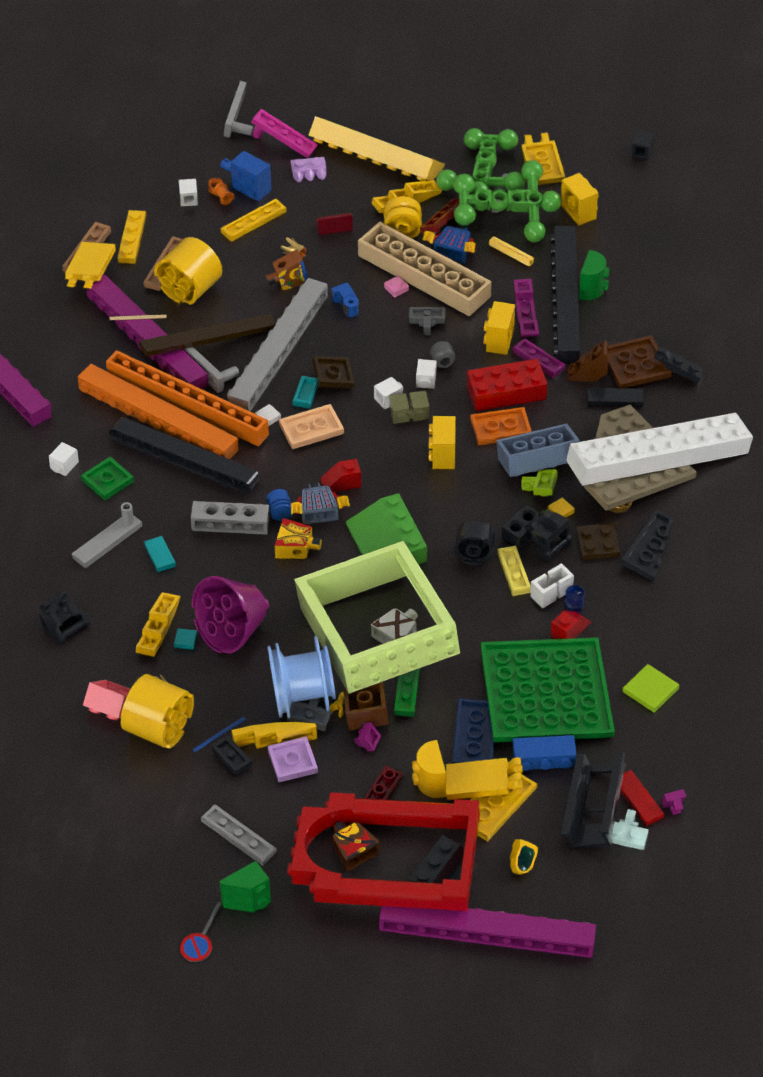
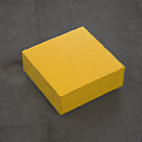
[548,497,575,518]

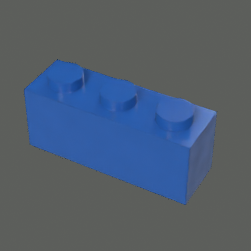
[512,735,576,771]

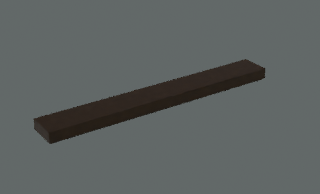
[139,314,276,357]

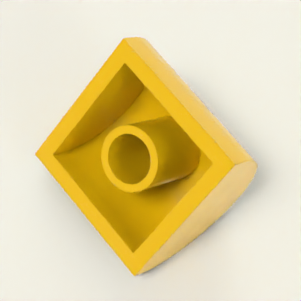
[412,740,446,798]

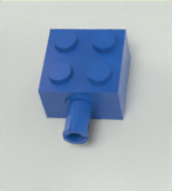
[220,151,272,202]

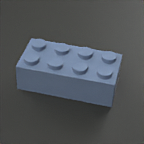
[496,424,580,477]

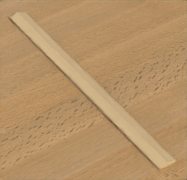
[110,315,166,320]

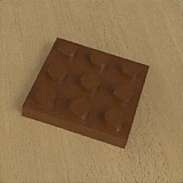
[608,335,672,388]

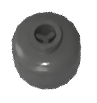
[430,341,455,368]

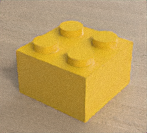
[561,173,599,226]
[483,301,515,355]
[429,416,455,469]

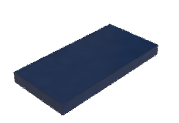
[452,698,495,764]

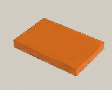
[470,407,532,446]

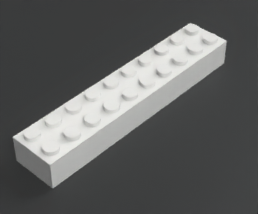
[566,413,753,486]

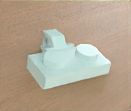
[611,809,649,850]

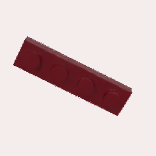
[420,198,459,234]

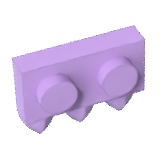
[291,157,326,182]

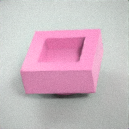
[384,275,409,298]

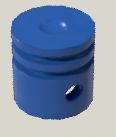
[266,489,292,521]

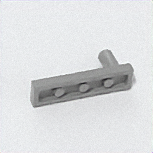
[223,81,253,138]
[183,347,239,393]
[72,502,142,568]

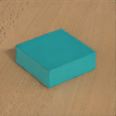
[174,628,197,650]

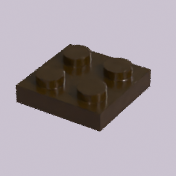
[312,356,355,388]
[576,523,620,560]

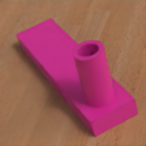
[251,109,317,158]

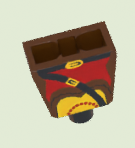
[332,821,380,872]

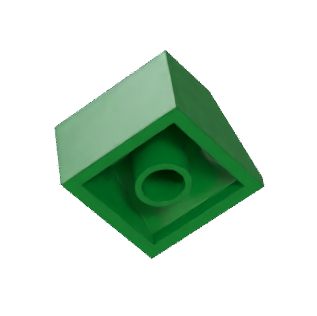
[219,861,271,912]

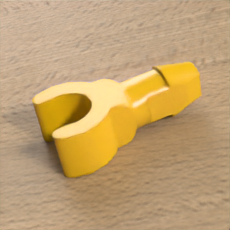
[329,692,344,717]

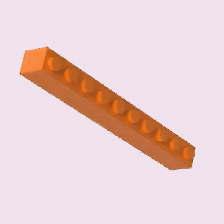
[106,350,269,447]
[78,364,239,459]

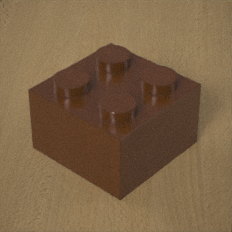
[343,681,389,731]

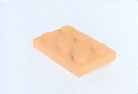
[279,404,344,450]

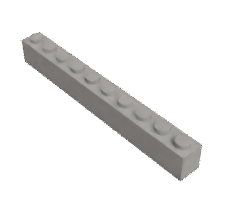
[227,278,328,411]

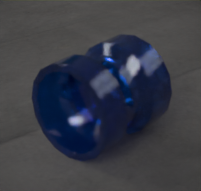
[565,585,585,612]

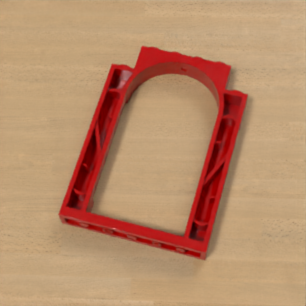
[288,792,480,911]

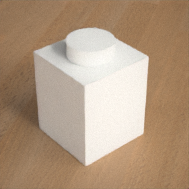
[179,179,198,206]
[416,359,437,389]
[374,377,403,409]
[49,442,79,476]

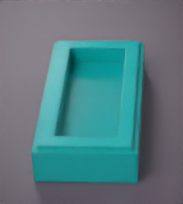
[292,376,318,409]
[144,536,176,572]

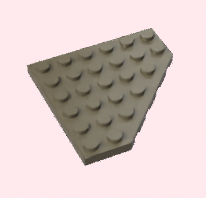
[584,405,697,511]

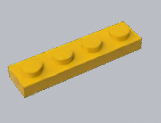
[118,210,146,264]

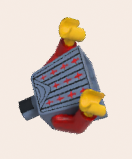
[291,481,350,524]

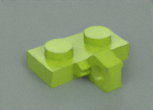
[521,469,558,496]

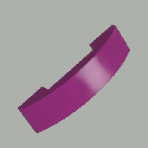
[514,279,539,337]

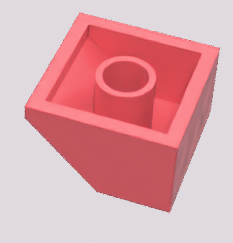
[83,680,131,720]

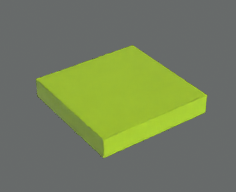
[623,664,679,713]

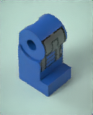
[331,282,359,317]

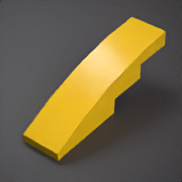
[372,180,442,213]
[136,592,180,657]
[232,722,317,749]

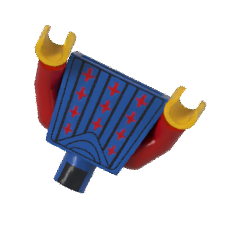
[423,225,476,263]

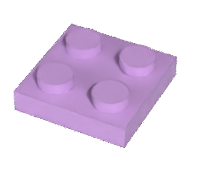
[267,736,318,783]

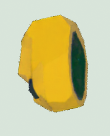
[510,839,538,875]

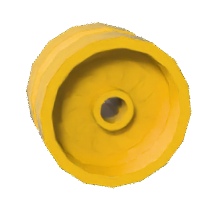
[383,196,422,239]

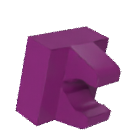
[354,722,381,752]
[661,789,686,815]

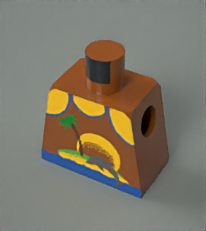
[266,249,308,290]

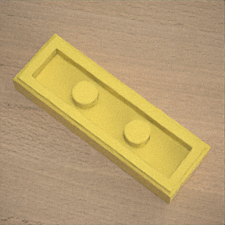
[497,545,531,596]

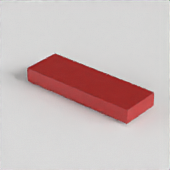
[620,770,664,826]

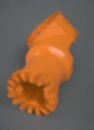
[208,177,235,205]

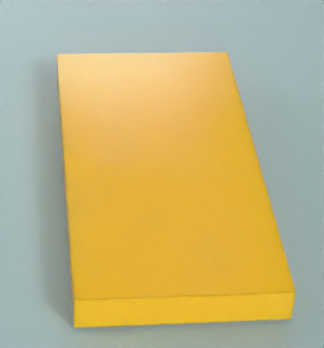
[470,774,537,842]

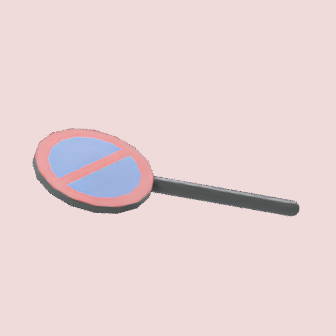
[180,902,221,962]

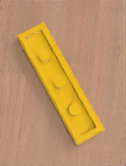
[221,199,287,242]

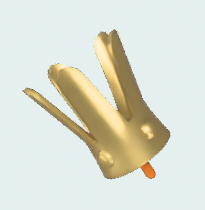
[281,237,306,258]

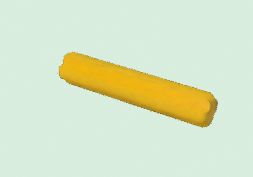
[489,236,534,266]

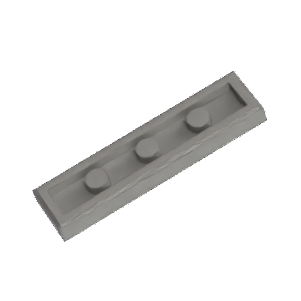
[201,804,277,866]

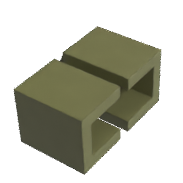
[389,391,430,424]

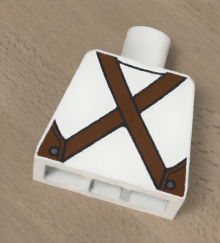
[371,609,418,644]

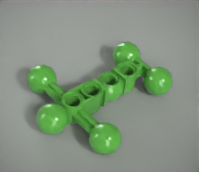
[436,128,526,201]
[453,160,562,243]

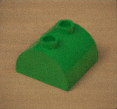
[579,250,610,300]

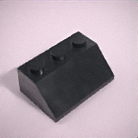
[409,835,478,884]

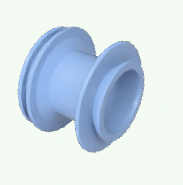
[267,636,336,718]

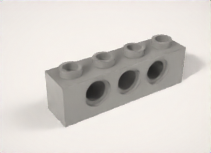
[191,501,270,535]

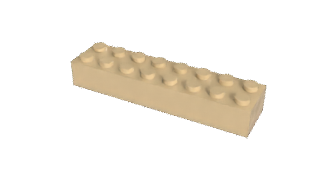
[358,222,491,316]

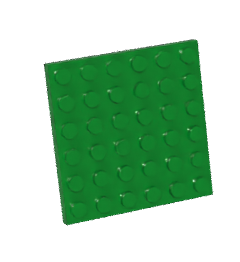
[480,638,615,742]

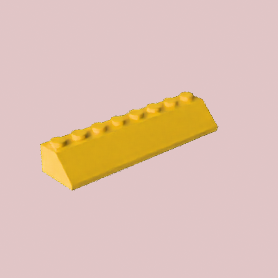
[309,116,445,181]

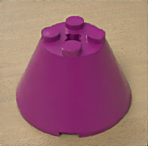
[192,576,269,654]

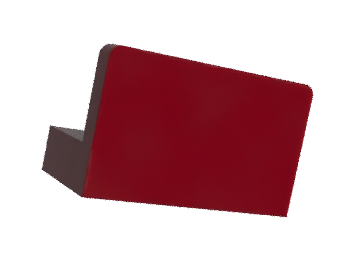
[315,213,353,235]

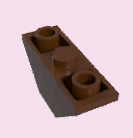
[567,340,608,382]

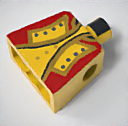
[275,519,322,559]

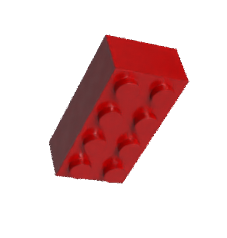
[467,359,547,412]

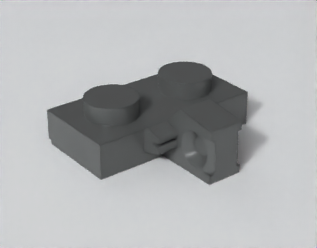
[409,307,445,335]
[287,698,332,731]

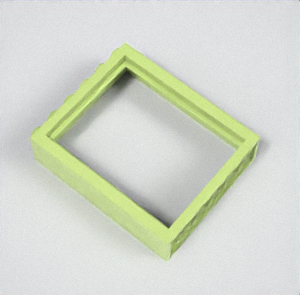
[294,541,460,694]

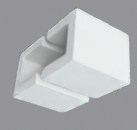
[530,563,574,608]

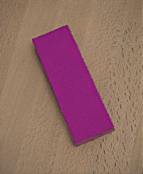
[513,338,566,378]

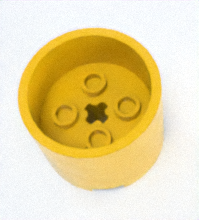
[154,237,222,305]
[121,674,194,749]

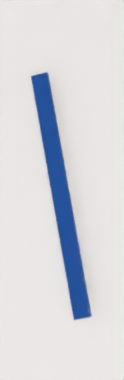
[192,717,246,752]

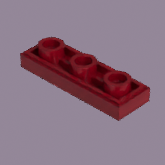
[363,765,403,800]

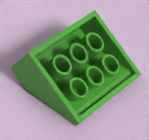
[346,493,427,564]

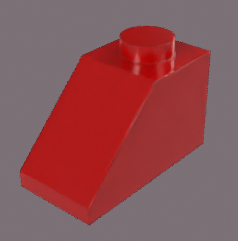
[320,459,361,492]
[551,611,591,639]

